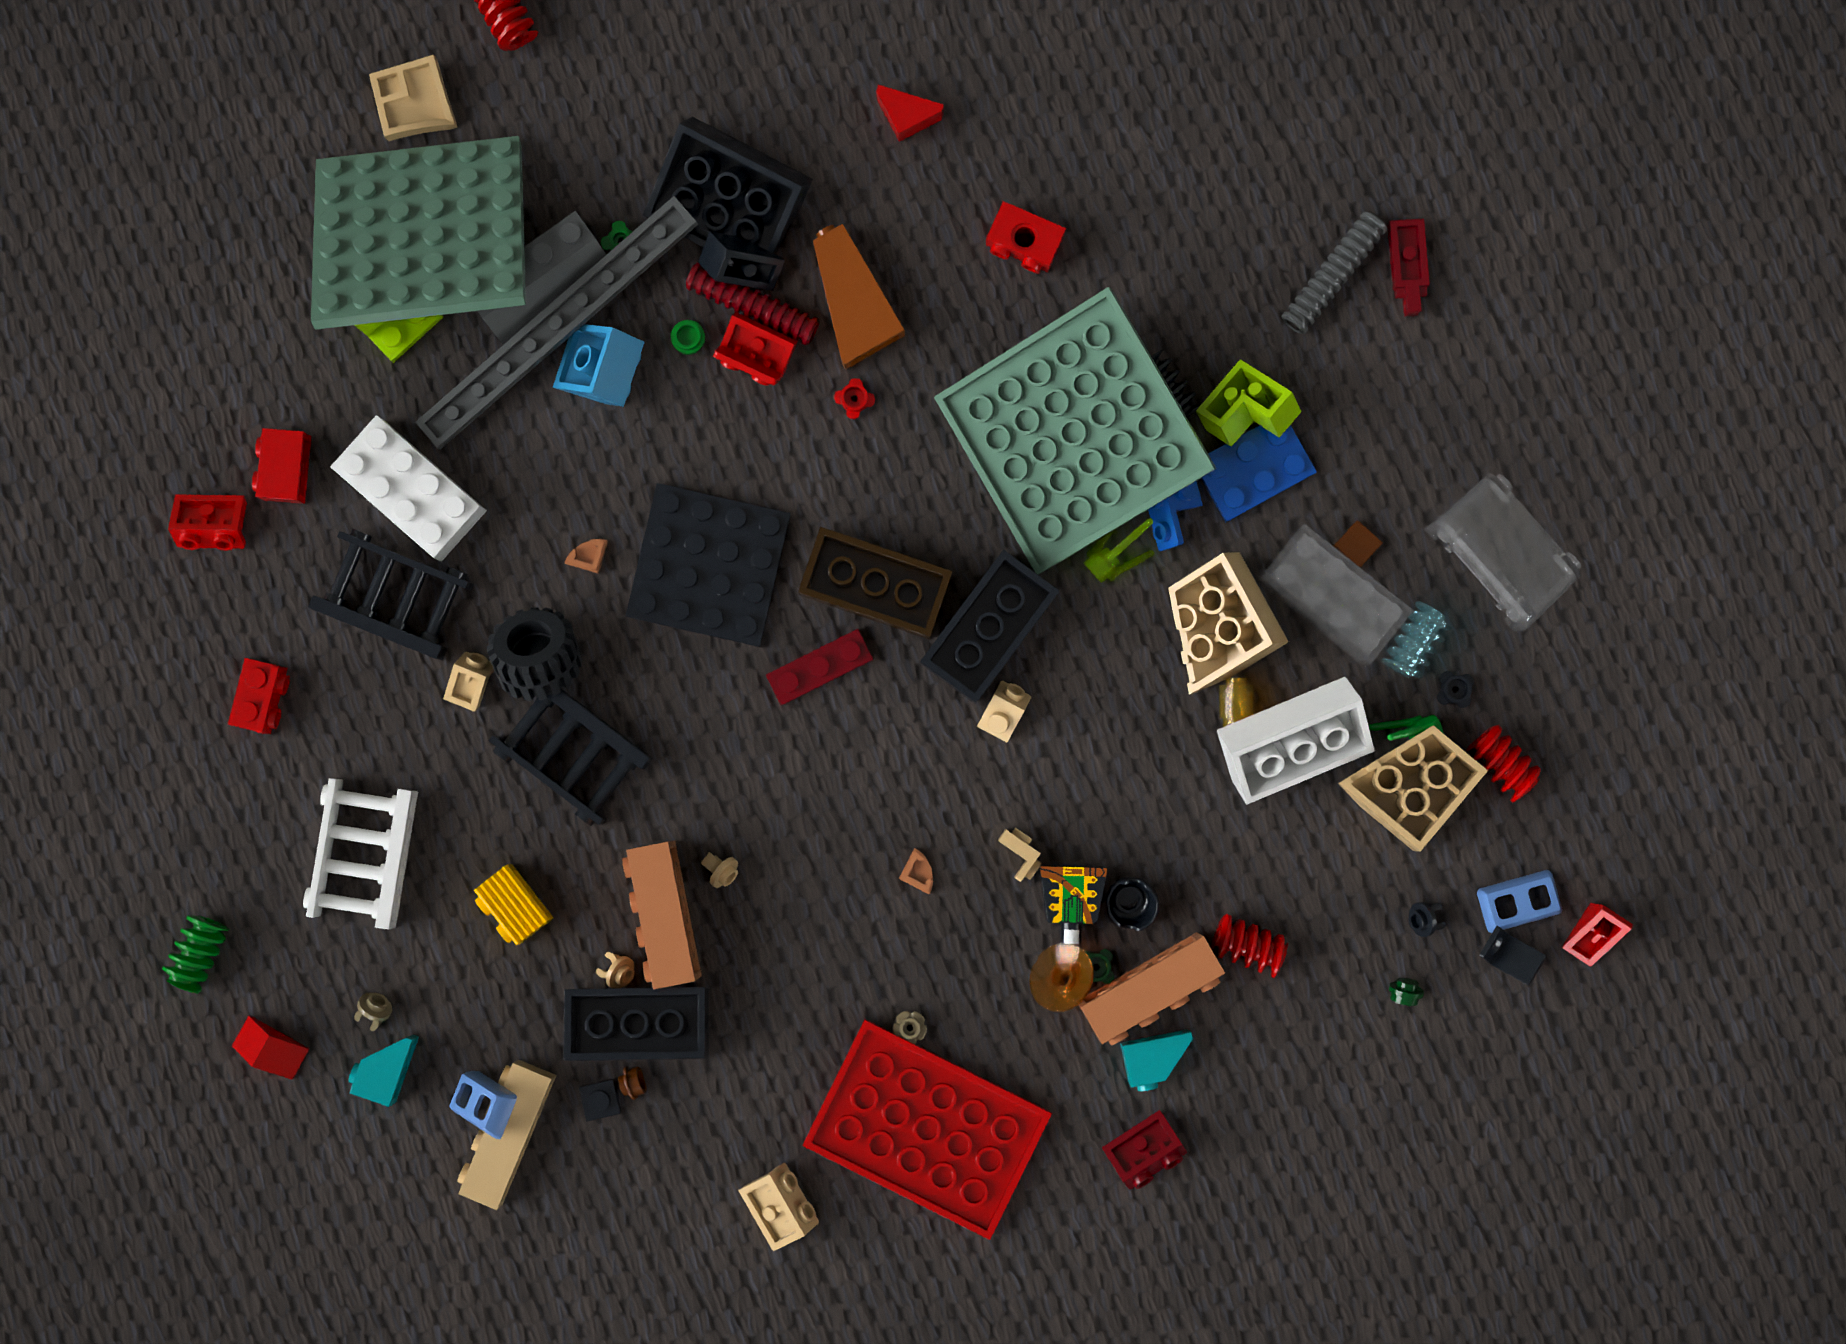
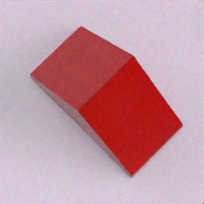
[876,84,944,142]
[1562,903,1633,967]
[232,1015,310,1080]

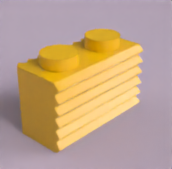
[474,864,554,945]

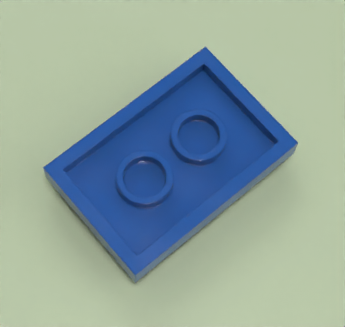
[1201,425,1317,523]

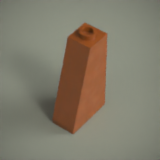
[813,224,905,370]

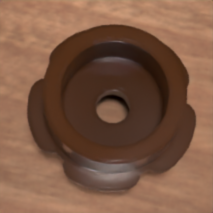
[618,1066,647,1100]

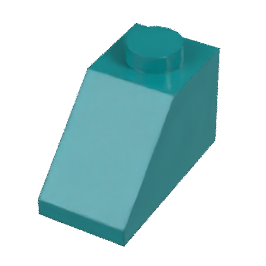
[1120,1029,1193,1091]
[348,1035,419,1107]

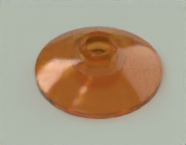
[1029,943,1094,1012]

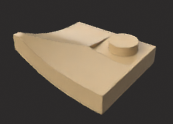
[369,55,457,141]

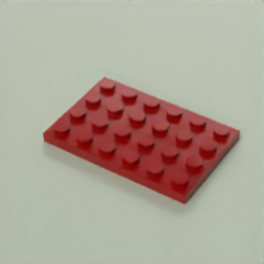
[802,1019,1052,1240]

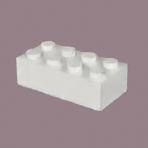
[330,415,487,562]
[1217,677,1375,805]

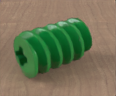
[162,915,230,994]

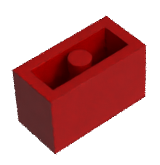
[252,428,312,504]

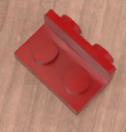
[168,494,247,551]
[228,658,290,735]

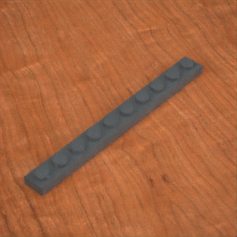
[415,196,698,450]

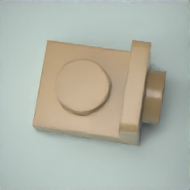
[443,652,494,712]

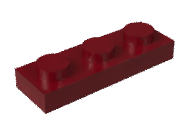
[766,629,873,706]

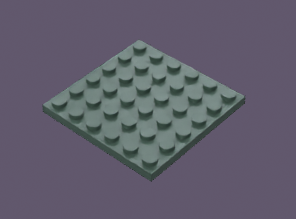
[311,136,526,330]
[934,287,1217,575]

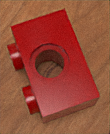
[986,201,1066,274]

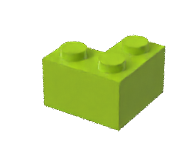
[1196,359,1301,447]

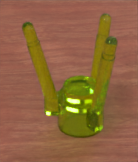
[1083,518,1154,583]

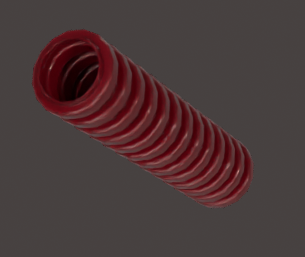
[686,262,819,346]

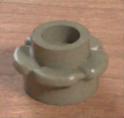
[893,1011,927,1044]

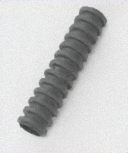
[1281,212,1387,334]

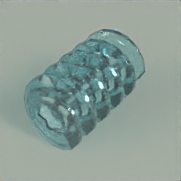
[1381,601,1452,678]

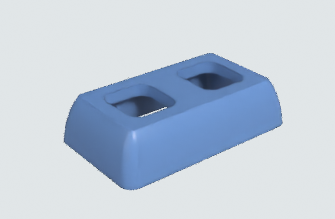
[1477,870,1563,933]
[450,1071,517,1139]

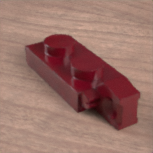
[1387,218,1430,317]

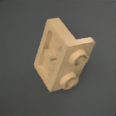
[738,1163,819,1251]

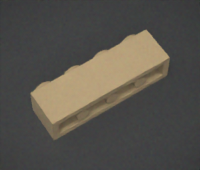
[457,1059,557,1210]

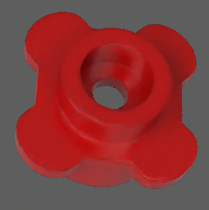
[834,378,875,419]

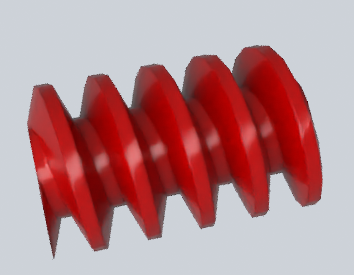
[474,0,539,51]
[1465,725,1541,803]
[1210,914,1288,978]

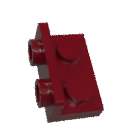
[1102,1110,1187,1190]

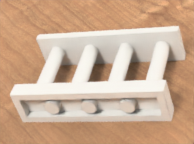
[303,778,418,930]

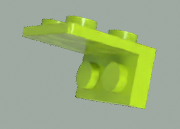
[354,315,443,363]

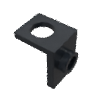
[1479,926,1546,986]

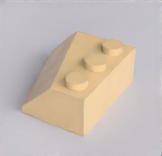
[1168,552,1288,695]
[1338,725,1488,851]

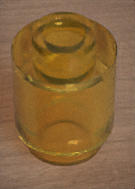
[1219,678,1254,727]

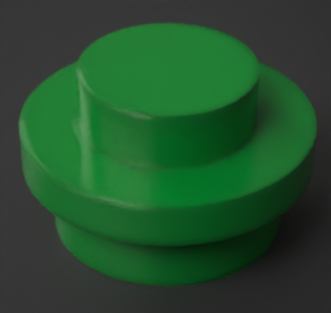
[671,320,705,355]

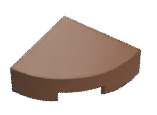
[565,539,608,574]
[899,848,933,894]

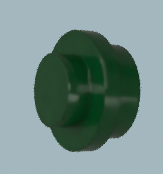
[1388,978,1424,1006]

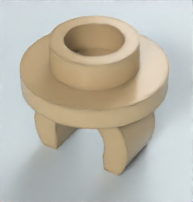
[701,852,738,888]
[596,952,634,988]

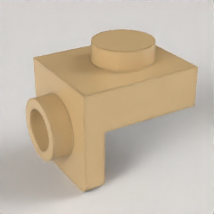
[977,681,1031,742]
[998,828,1041,882]

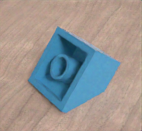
[553,324,644,407]

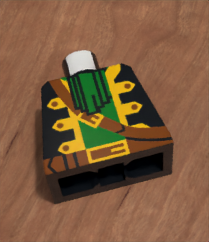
[1039,865,1107,944]

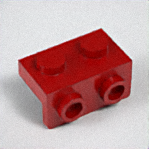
[713,312,798,385]

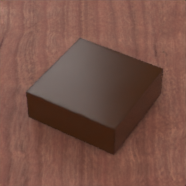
[1333,520,1383,569]

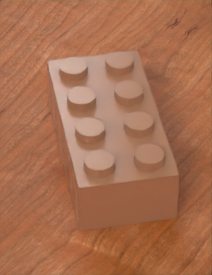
[622,840,702,990]
[1077,932,1225,1045]

